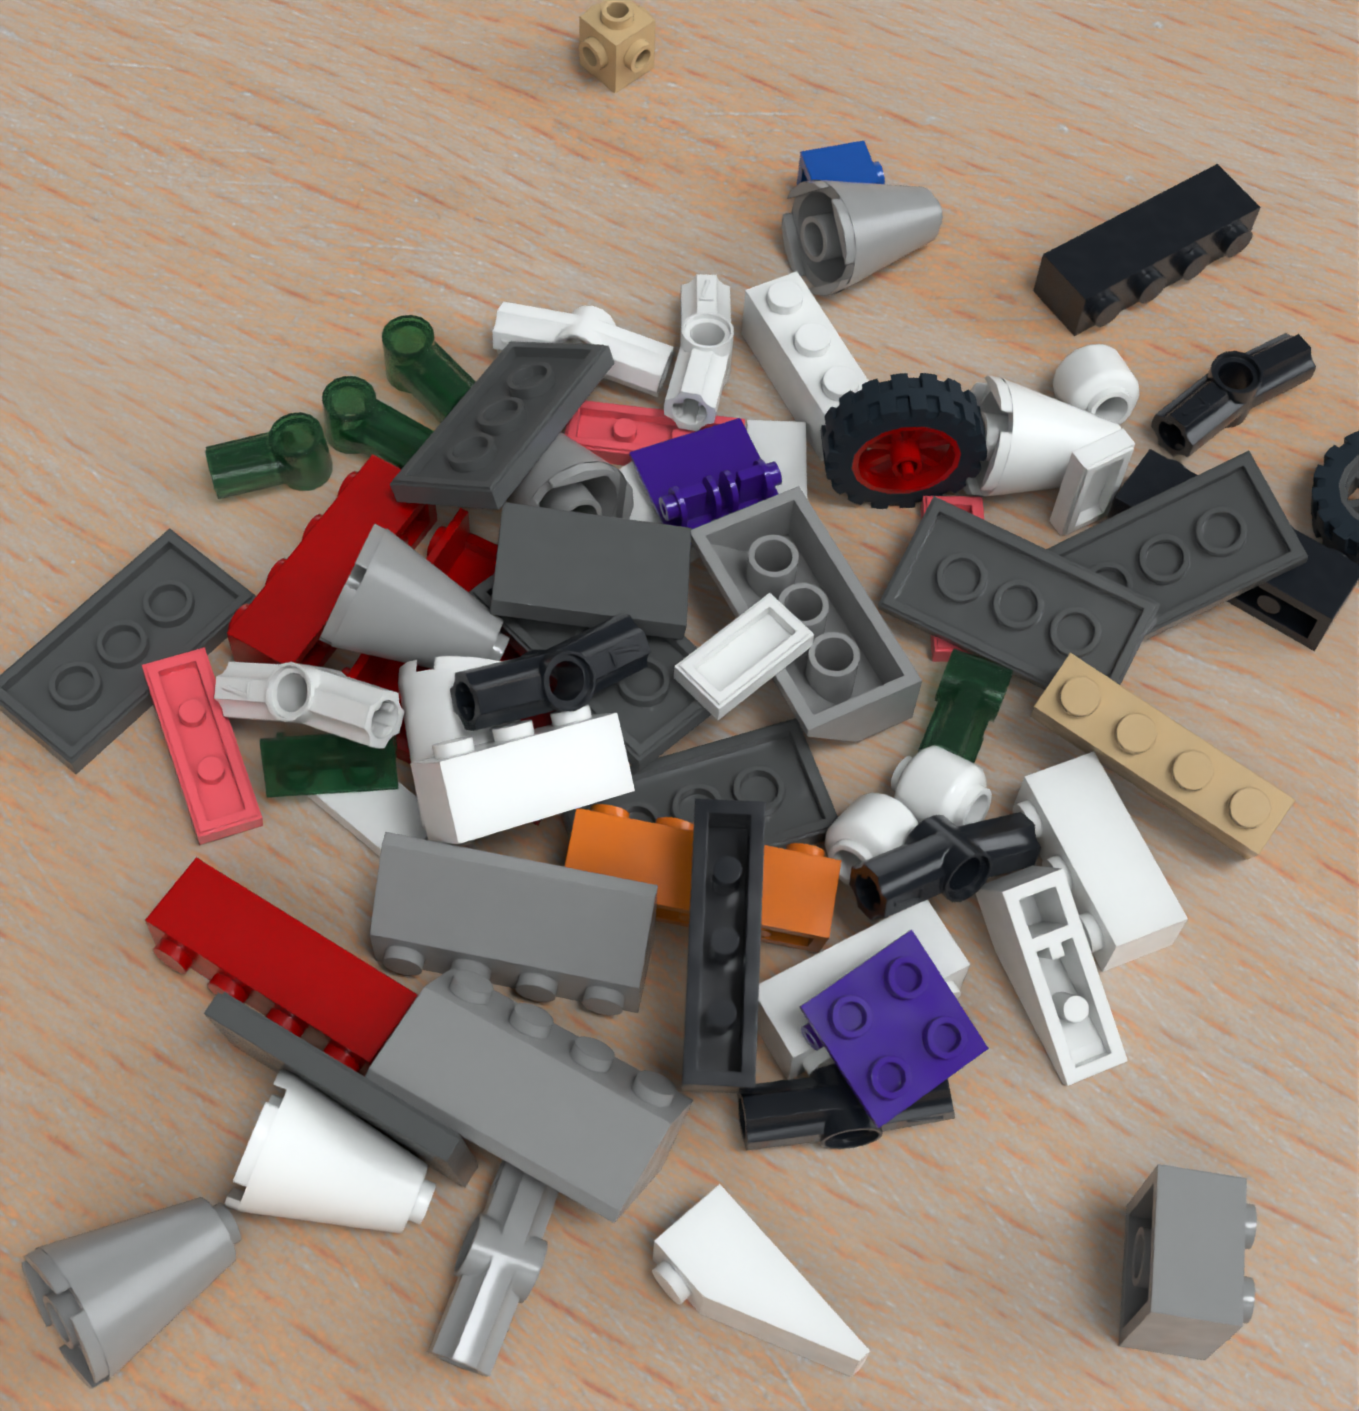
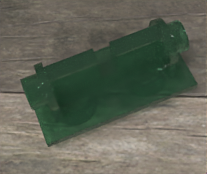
[259,732,399,798]

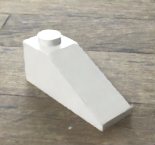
[976,865,1128,1086]
[652,1184,870,1377]

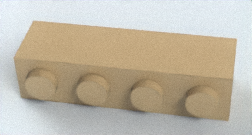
[1030,653,1295,860]

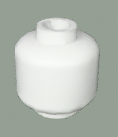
[1053,344,1140,425]
[891,745,992,827]
[825,792,919,886]

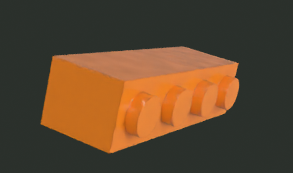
[565,804,842,953]

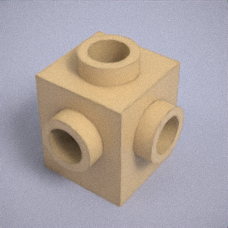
[579,0,656,94]

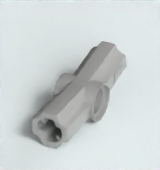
[428,1160,559,1377]

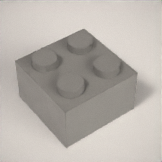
[1119,1164,1257,1360]

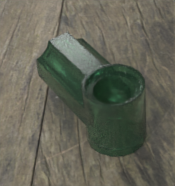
[382,315,476,423]
[322,376,434,469]
[205,412,333,500]
[918,648,1014,763]

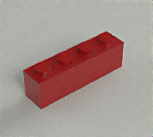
[227,454,438,667]
[145,857,418,1077]

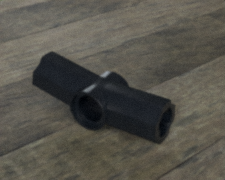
[1151,333,1316,457]
[450,614,651,731]
[849,812,1041,921]
[737,1063,955,1151]

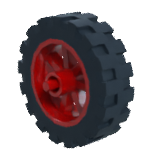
[820,373,987,509]

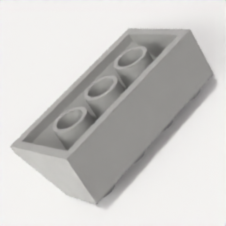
[691,486,922,742]
[370,832,658,1015]
[365,967,693,1223]

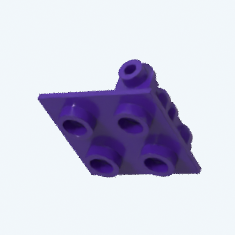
[629,418,782,545]
[799,930,989,1128]

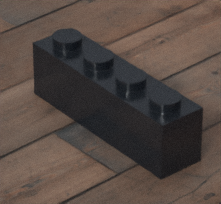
[1033,164,1261,336]
[1106,449,1359,651]
[681,798,766,1094]

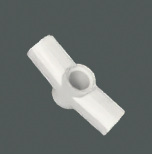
[664,274,734,431]
[493,302,674,397]
[214,662,405,748]

